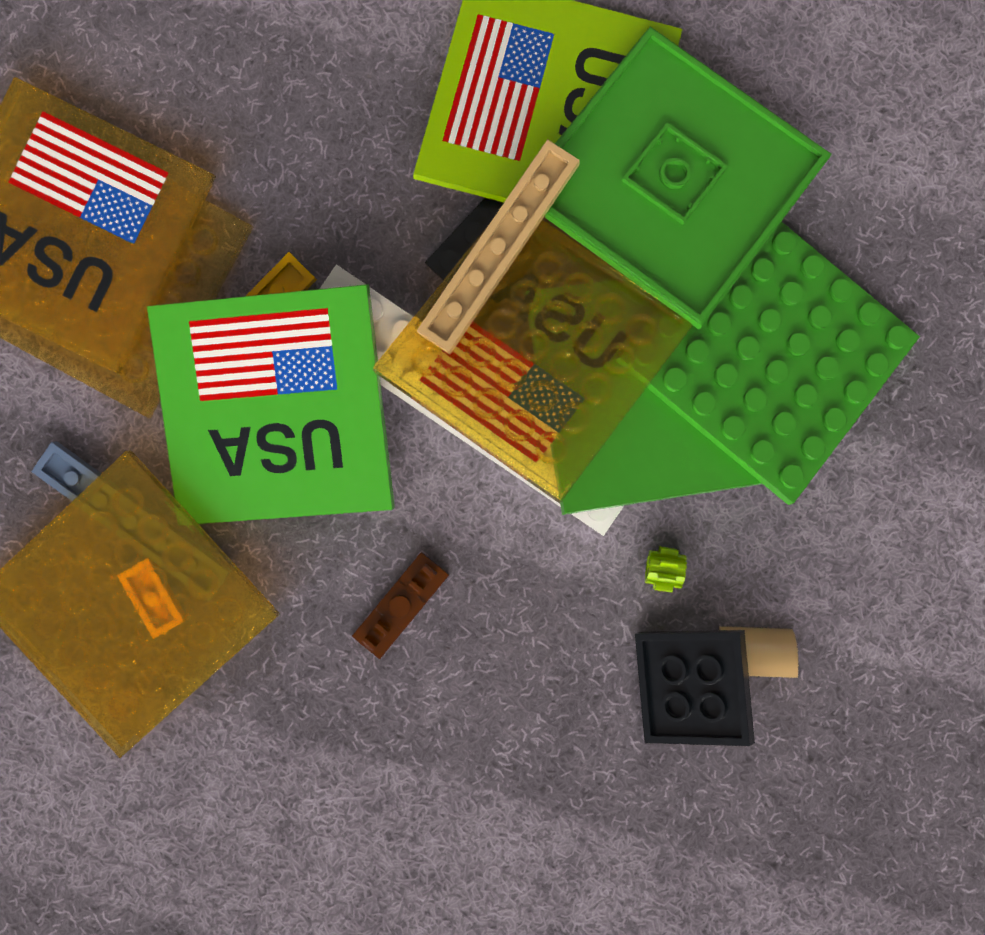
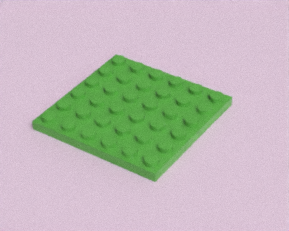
[615,221,920,505]

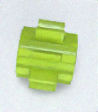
[645,546,687,593]

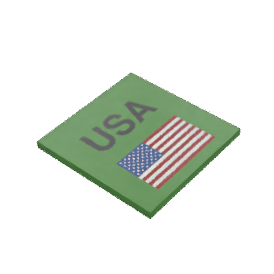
[147,284,395,525]

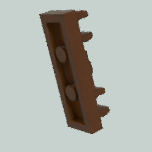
[352,552,449,659]

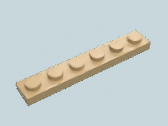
[416,139,580,354]

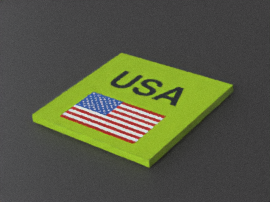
[413,0,683,202]

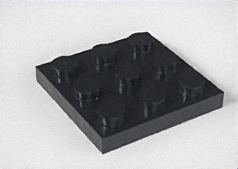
[635,630,755,746]

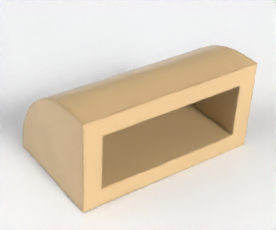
[719,626,798,678]

